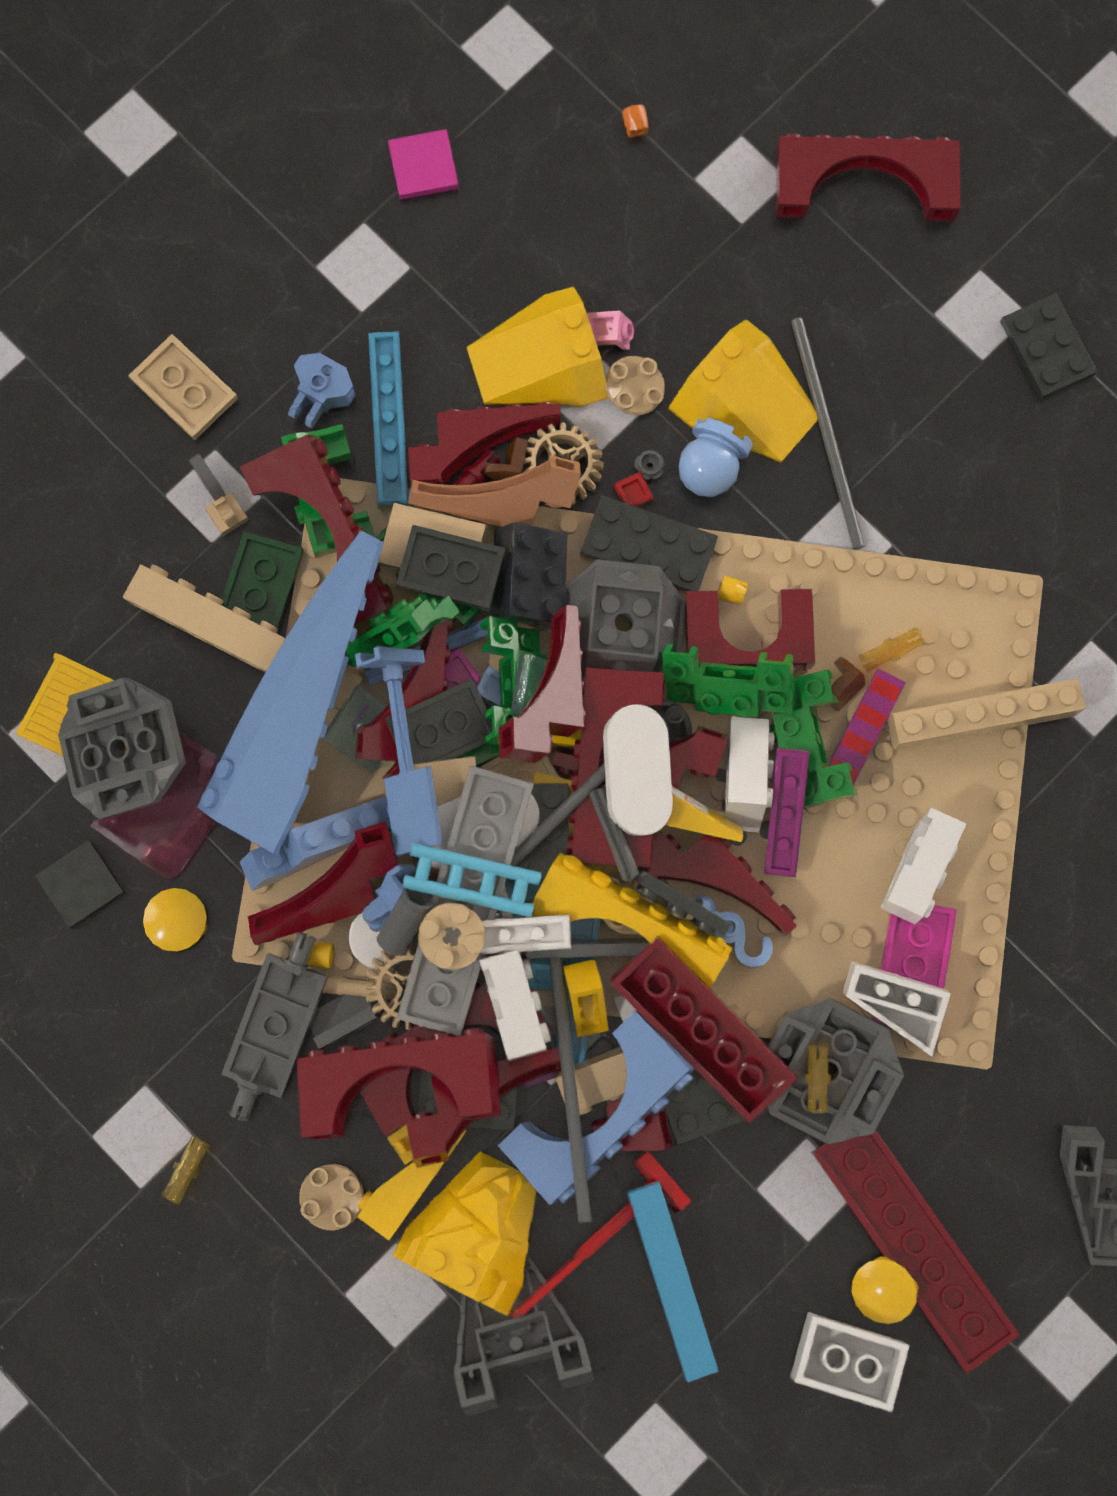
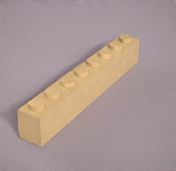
[123,564,366,715]

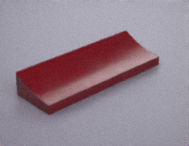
[610,936,797,1123]

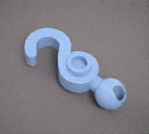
[693,895,773,968]

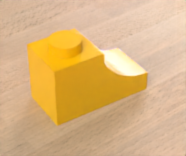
[563,959,609,1038]

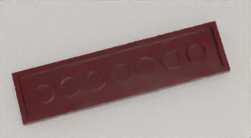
[811,1130,1020,1374]

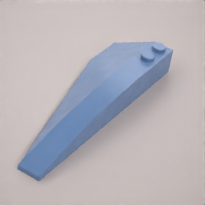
[197,531,384,855]

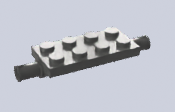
[221,932,329,1121]

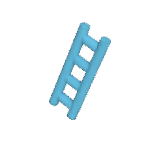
[402,843,541,917]

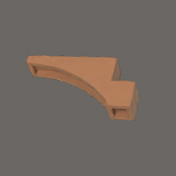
[408,455,581,527]

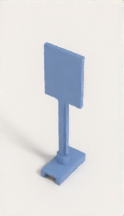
[355,646,442,856]

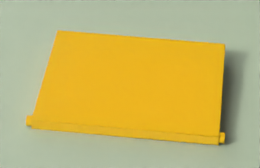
[16,653,126,757]

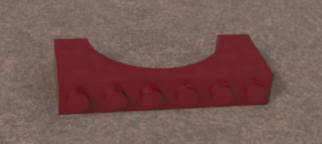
[776,134,960,221]
[240,435,394,626]
[567,668,665,868]
[360,982,555,1136]
[297,1029,501,1141]

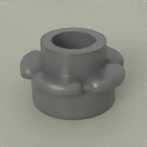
[635,450,665,480]

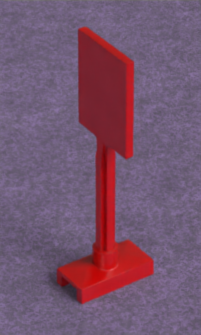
[509,1151,692,1319]

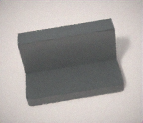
[310,994,378,1050]

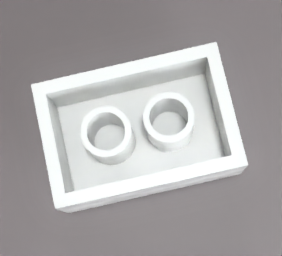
[790,1312,909,1412]

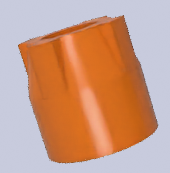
[622,105,649,138]

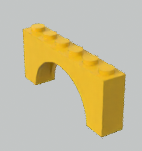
[524,852,732,988]

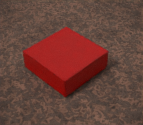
[613,472,654,508]

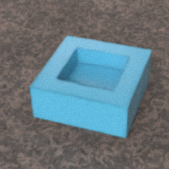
[528,958,564,991]

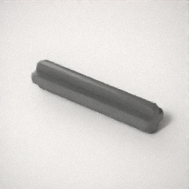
[590,787,639,881]

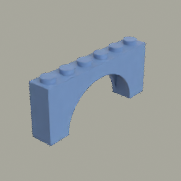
[498,1011,695,1205]

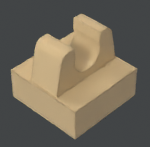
[205,492,249,536]

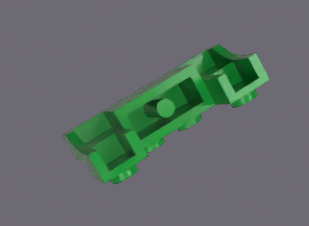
[281,424,375,558]
[344,596,460,668]
[480,616,547,744]
[662,644,796,718]
[771,670,858,809]

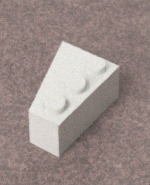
[723,716,774,833]
[880,807,966,925]
[480,950,551,1061]
[842,961,951,1056]

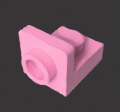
[587,311,634,350]

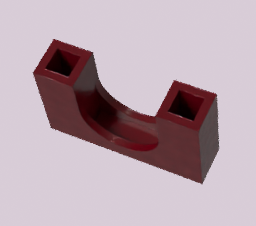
[684,589,815,674]

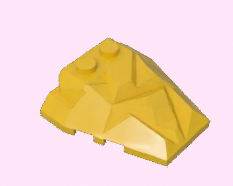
[392,1151,537,1316]

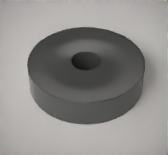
[188,453,226,501]

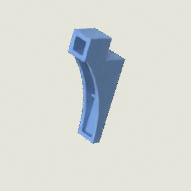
[240,796,391,891]

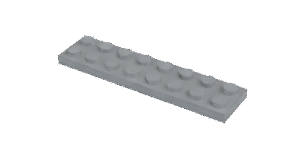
[397,765,534,1036]

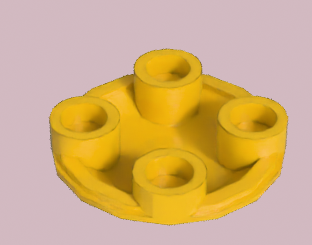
[143,888,207,952]
[852,1256,918,1324]

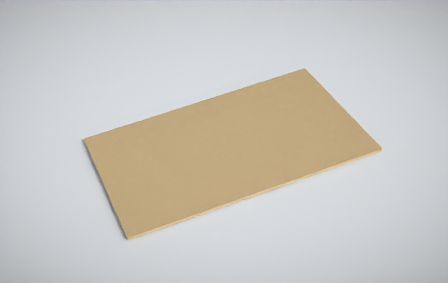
[232,478,1043,1069]

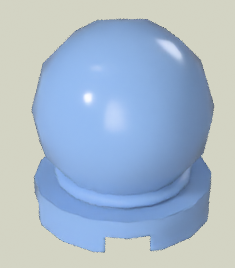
[679,418,753,497]

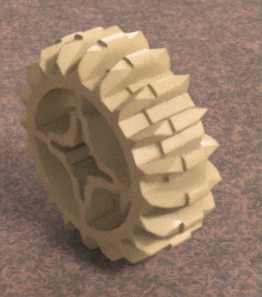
[522,422,603,505]
[364,944,422,1030]

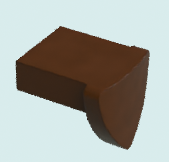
[484,437,528,481]
[830,657,865,711]

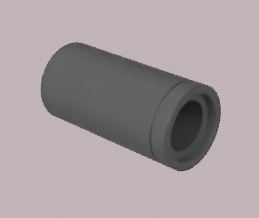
[377,888,434,956]

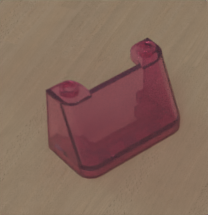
[91,731,221,878]

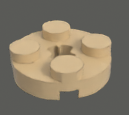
[419,903,485,970]

